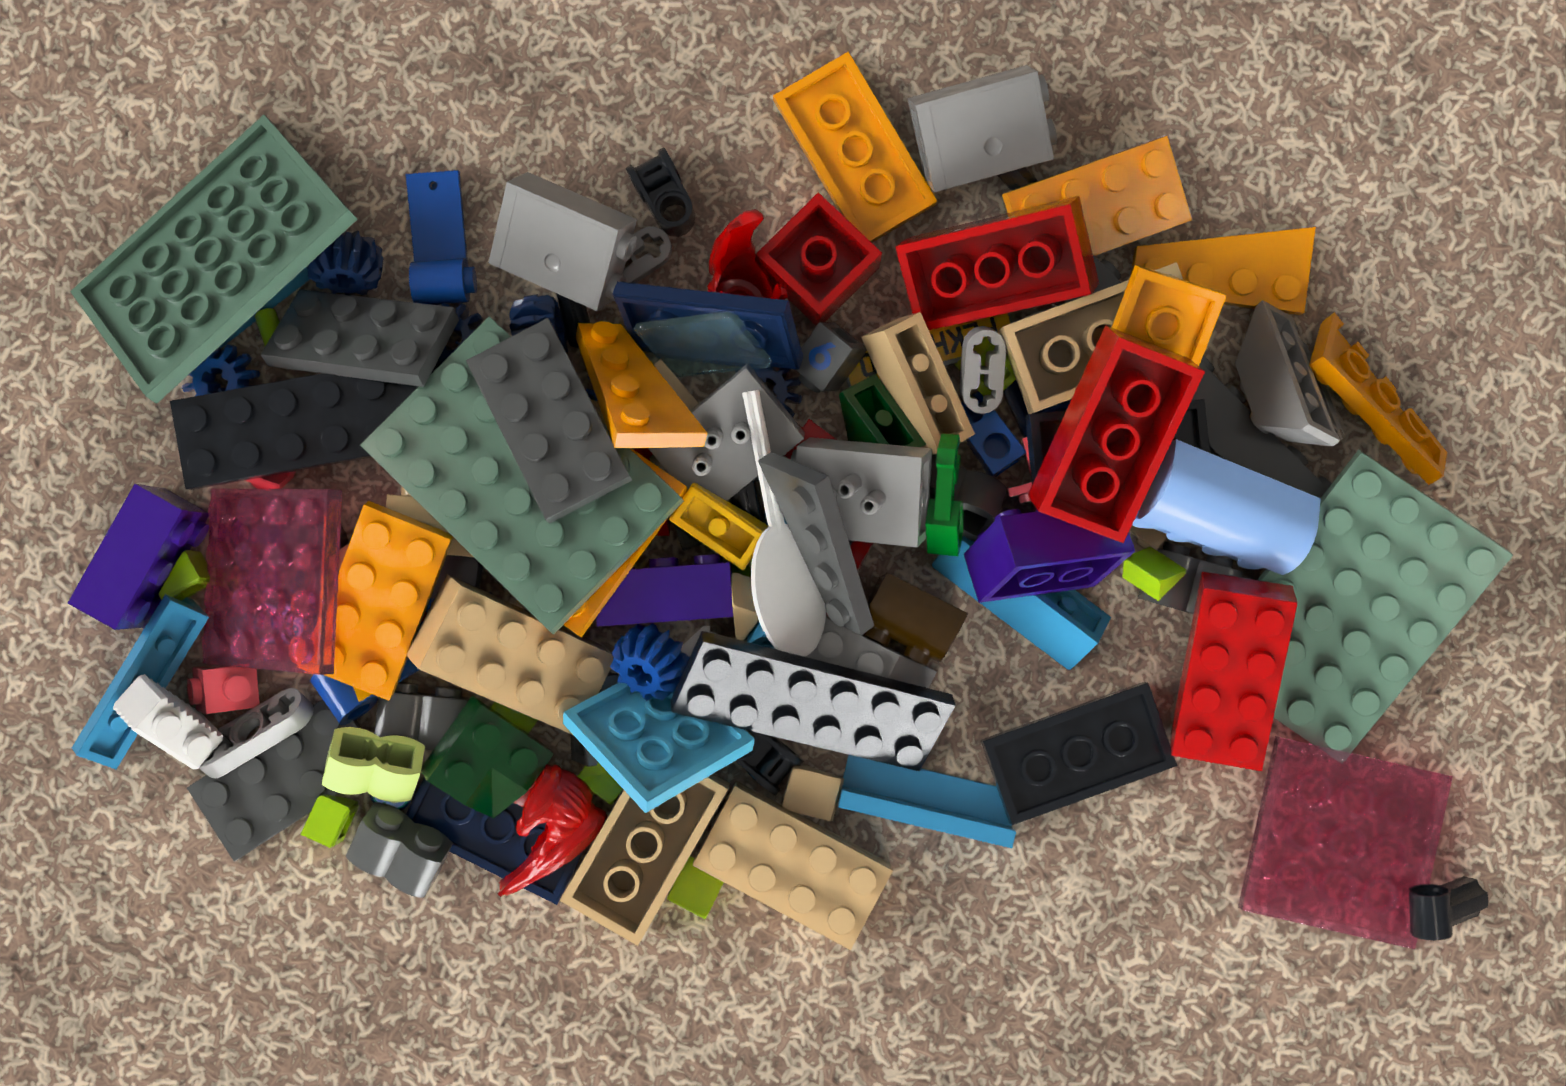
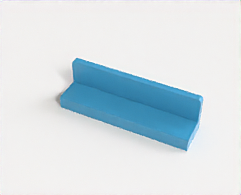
[932,536,1111,670]
[72,594,209,769]
[838,755,1016,848]

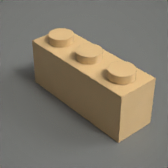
[861,312,975,455]

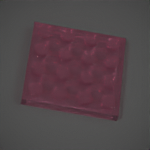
[202,488,342,675]
[1238,736,1453,949]

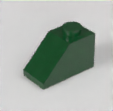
[839,374,926,448]

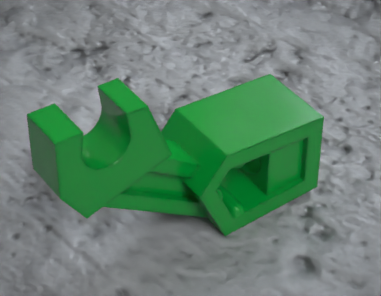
[925,433,964,556]

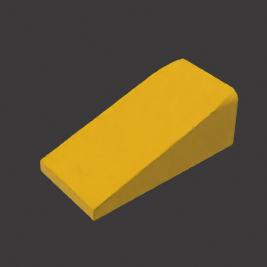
[668,482,768,571]

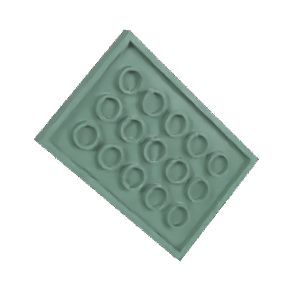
[70,115,358,404]
[360,316,684,634]
[1258,449,1513,764]

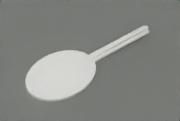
[742,390,826,657]

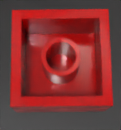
[756,192,882,326]

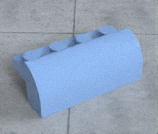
[1132,439,1321,575]

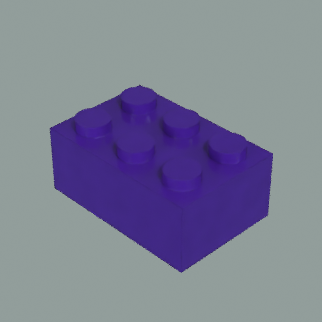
[68,484,211,630]
[963,509,1135,603]
[596,554,733,627]

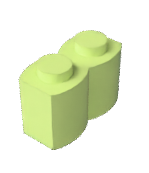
[322,727,425,802]

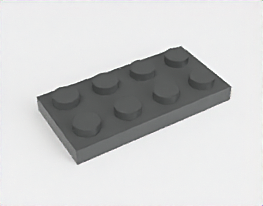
[261,289,459,387]
[466,318,632,524]
[187,699,362,862]

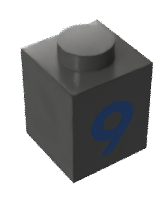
[796,322,867,393]

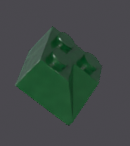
[421,696,554,818]

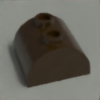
[863,572,968,667]

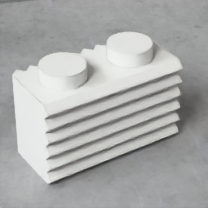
[113,674,223,770]

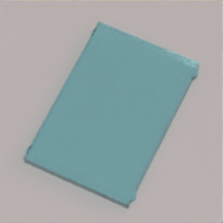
[634,310,772,377]

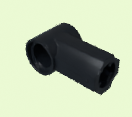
[1409,876,1488,941]

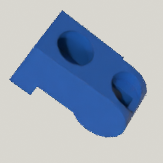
[961,391,1026,478]

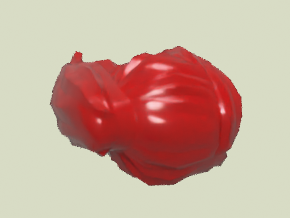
[707,209,788,300]
[497,764,608,897]

